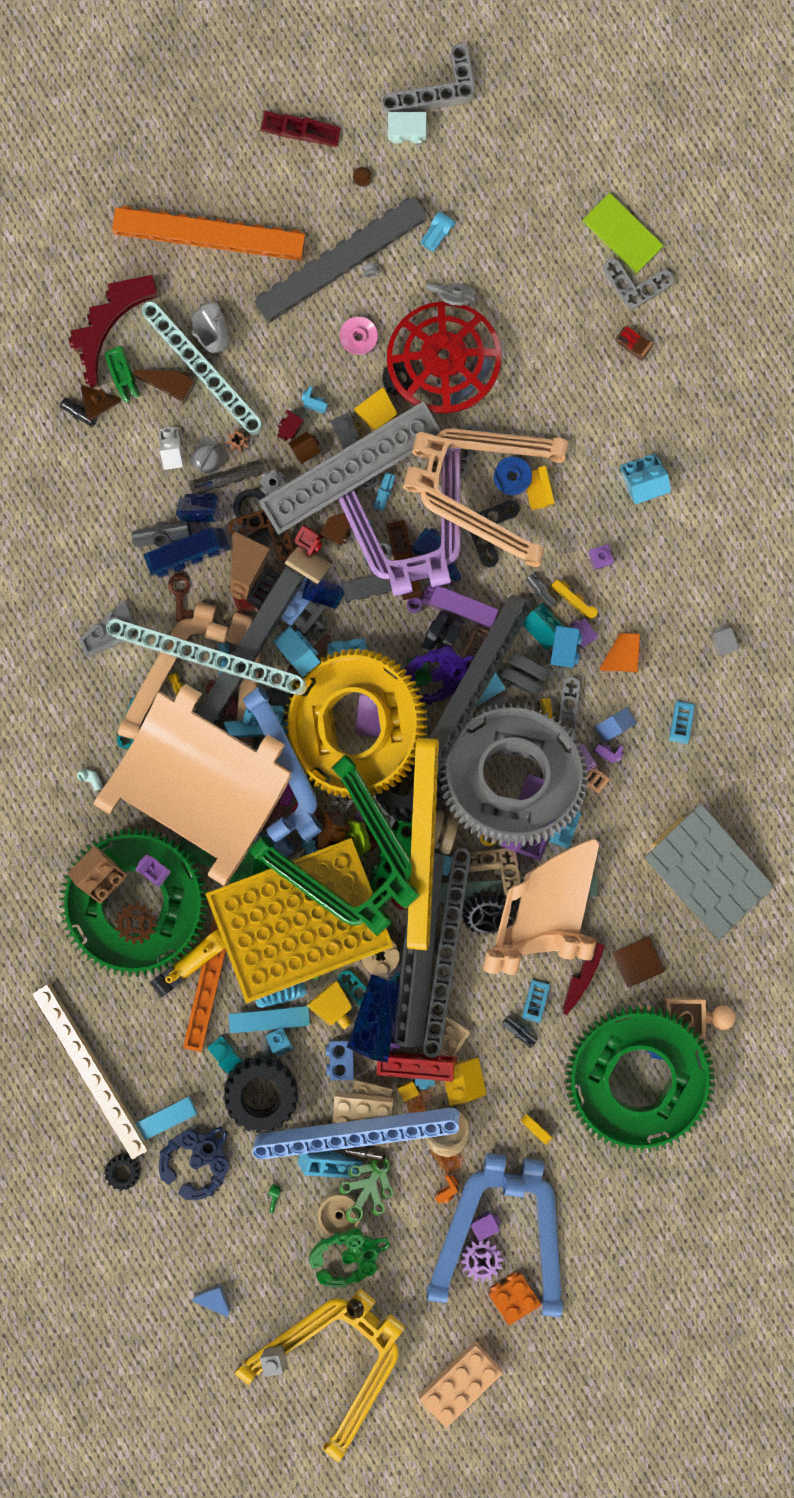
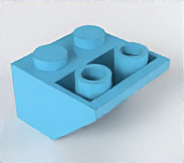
[620,453,671,504]

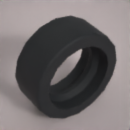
[233,489,268,526]

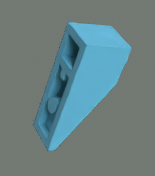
[297,1151,362,1179]

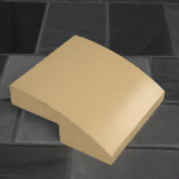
[285,546,333,584]

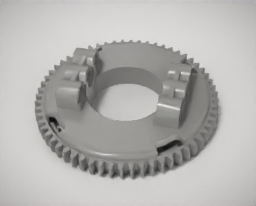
[439,703,588,847]

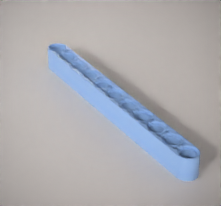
[252,1108,460,1159]

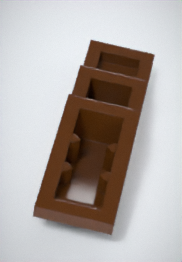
[386,520,422,600]

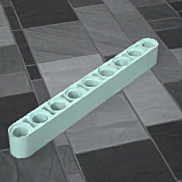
[142,302,262,436]

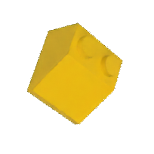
[444,1057,487,1106]

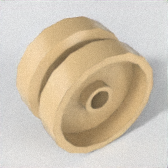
[434,809,460,855]
[426,1108,469,1157]
[318,1190,360,1236]

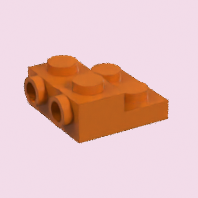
[488,1271,541,1326]

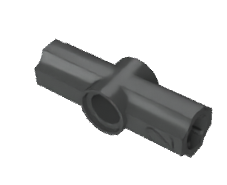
[132,521,192,547]

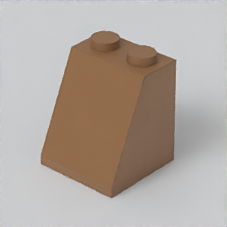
[230,532,270,601]

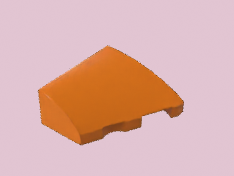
[600,633,640,673]

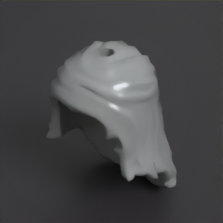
[191,301,230,353]

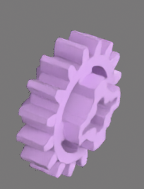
[461,1239,503,1282]

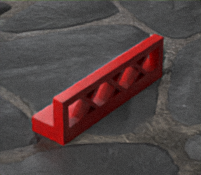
[377,1050,457,1082]

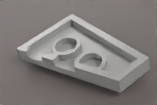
[79,600,138,658]

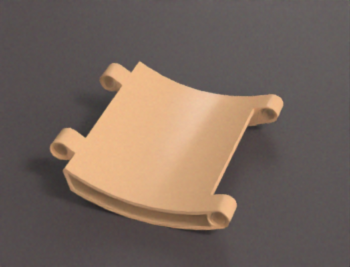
[94,684,291,886]

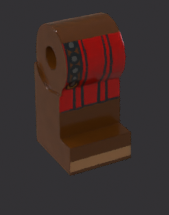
[615,326,654,361]

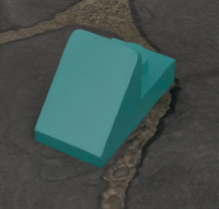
[207,1035,244,1074]

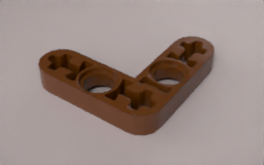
[228,509,294,561]

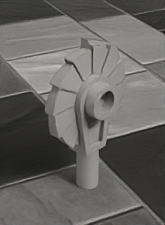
[426,282,475,306]

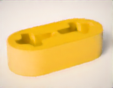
[520,1113,553,1145]

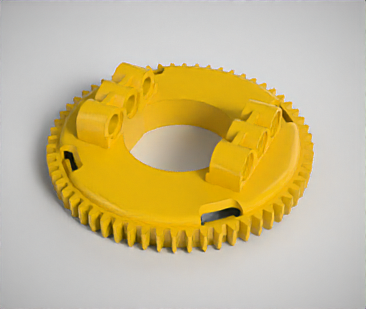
[283,649,428,798]

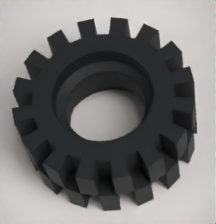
[382,362,416,396]
[104,1154,141,1191]

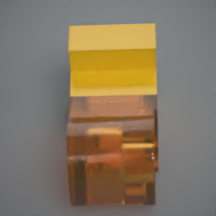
[397,1079,427,1113]

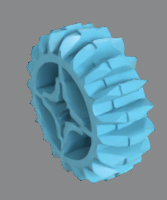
[255,982,306,1007]

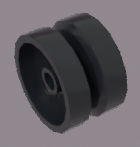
[421,610,465,651]

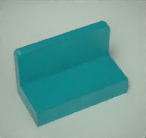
[522,603,565,650]

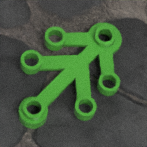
[339,1158,393,1223]

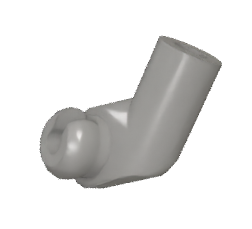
[261,1030,276,1056]

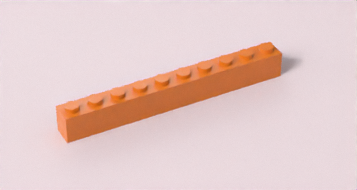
[112,206,306,261]

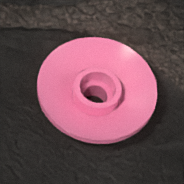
[340,317,378,355]

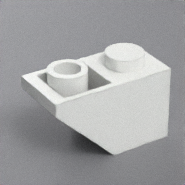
[159,426,183,470]

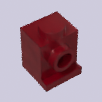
[277,409,304,442]

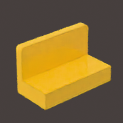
[526,466,555,510]

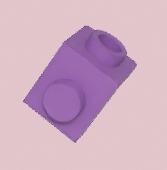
[135,854,171,887]

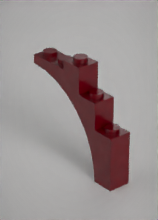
[68,275,158,388]

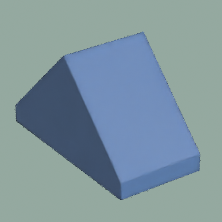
[594,707,636,743]
[193,1284,231,1317]

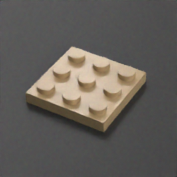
[332,1092,393,1148]

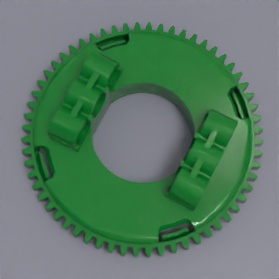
[59,828,209,977]
[565,1004,715,1154]

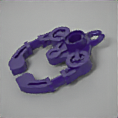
[404,646,475,705]

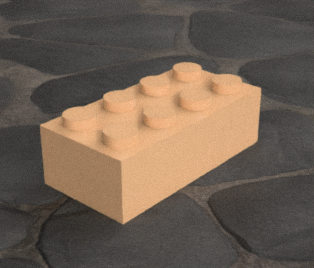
[419,1340,502,1428]

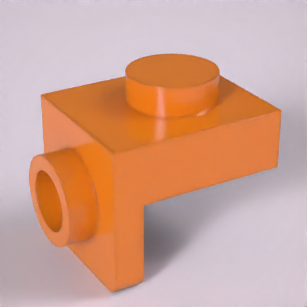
[434,1172,459,1204]

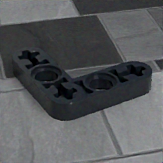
[469,500,519,568]

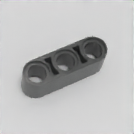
[342,575,392,602]

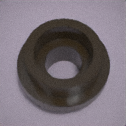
[346,1298,364,1318]

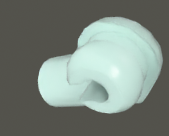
[77,769,104,791]

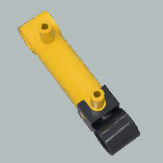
[150,929,225,998]

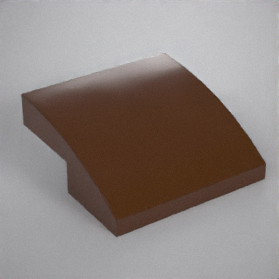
[612,936,665,988]

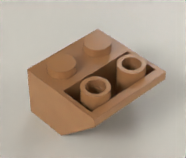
[67,845,127,904]

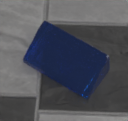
[302,578,344,609]

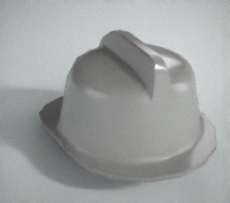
[190,436,228,475]

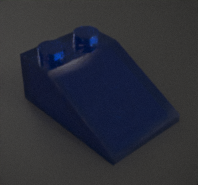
[176,493,220,523]
[412,528,462,584]

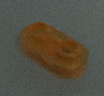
[429,1147,460,1174]

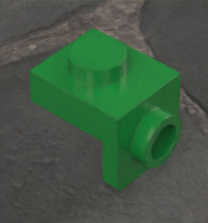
[406,654,433,686]

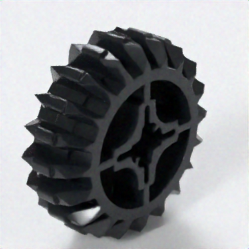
[462,888,514,936]

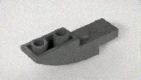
[330,413,380,491]

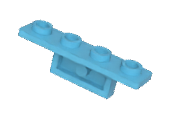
[224,705,288,738]

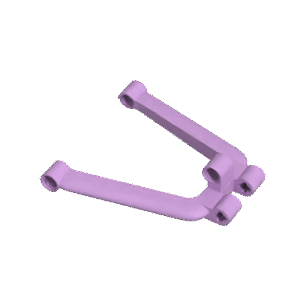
[338,448,461,596]

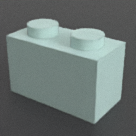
[388,112,426,144]

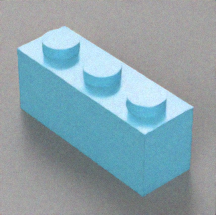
[273,626,320,677]

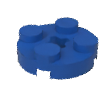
[494,456,532,496]

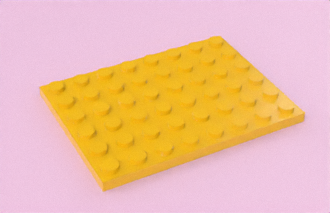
[206,838,393,1004]

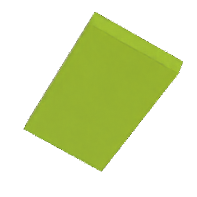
[582,193,664,274]

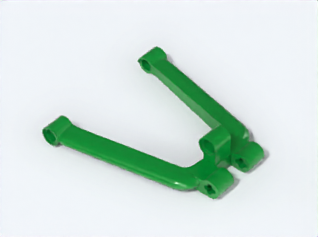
[249,755,420,936]

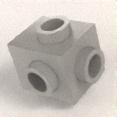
[259,469,287,496]

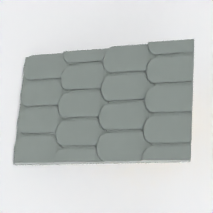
[644,804,774,940]

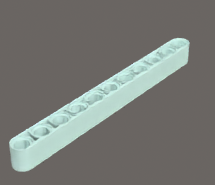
[106,619,307,695]

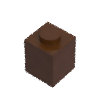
[288,431,321,464]

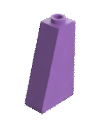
[421,585,498,628]

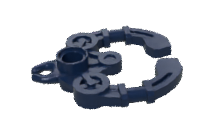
[159,1126,230,1200]

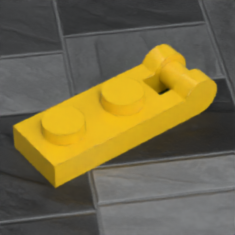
[551,579,598,619]

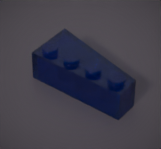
[143,527,231,578]
[347,974,400,1063]

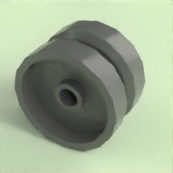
[500,653,550,697]

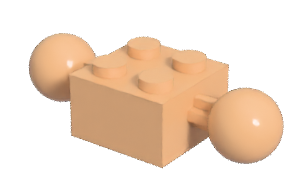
[639,998,736,1039]

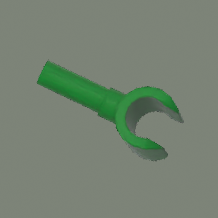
[268,1184,281,1213]

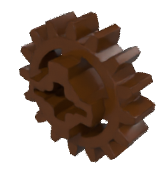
[114,902,158,945]

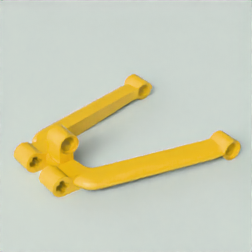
[234,1288,405,1462]

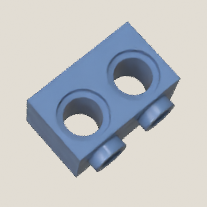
[326,1039,354,1081]

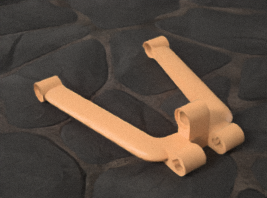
[403,428,568,567]
[118,601,260,748]

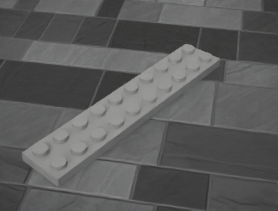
[258,401,441,535]

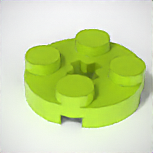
[344,820,371,857]

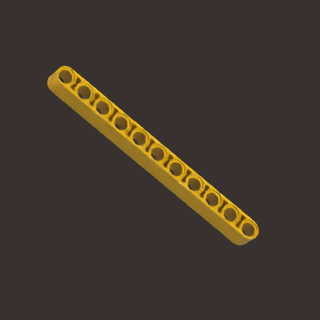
[407,738,439,950]

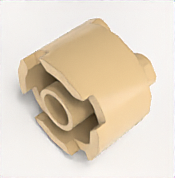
[362,938,400,975]

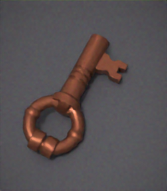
[168,573,193,622]

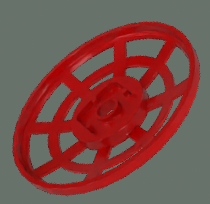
[387,301,502,414]

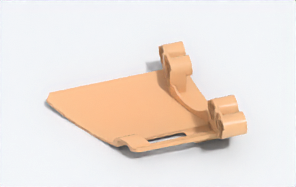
[483,838,600,975]

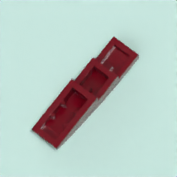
[260,110,341,147]
[562,943,605,1015]

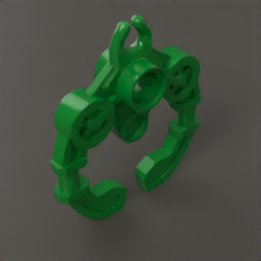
[308,1228,391,1288]

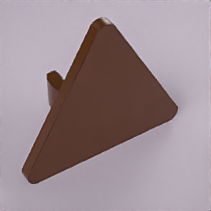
[81,386,121,421]

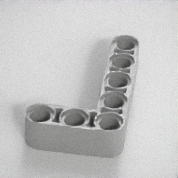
[382,43,474,115]

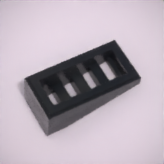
[247,567,281,610]

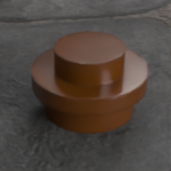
[353,167,372,187]

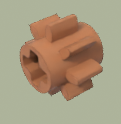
[226,428,250,453]

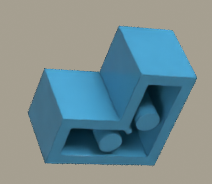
[550,626,583,668]

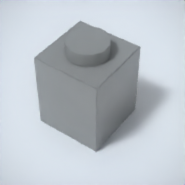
[711,626,739,656]
[260,1346,288,1377]

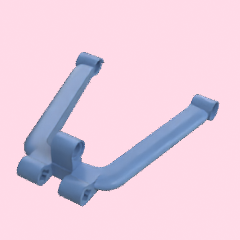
[243,687,323,857]
[426,1153,563,1317]

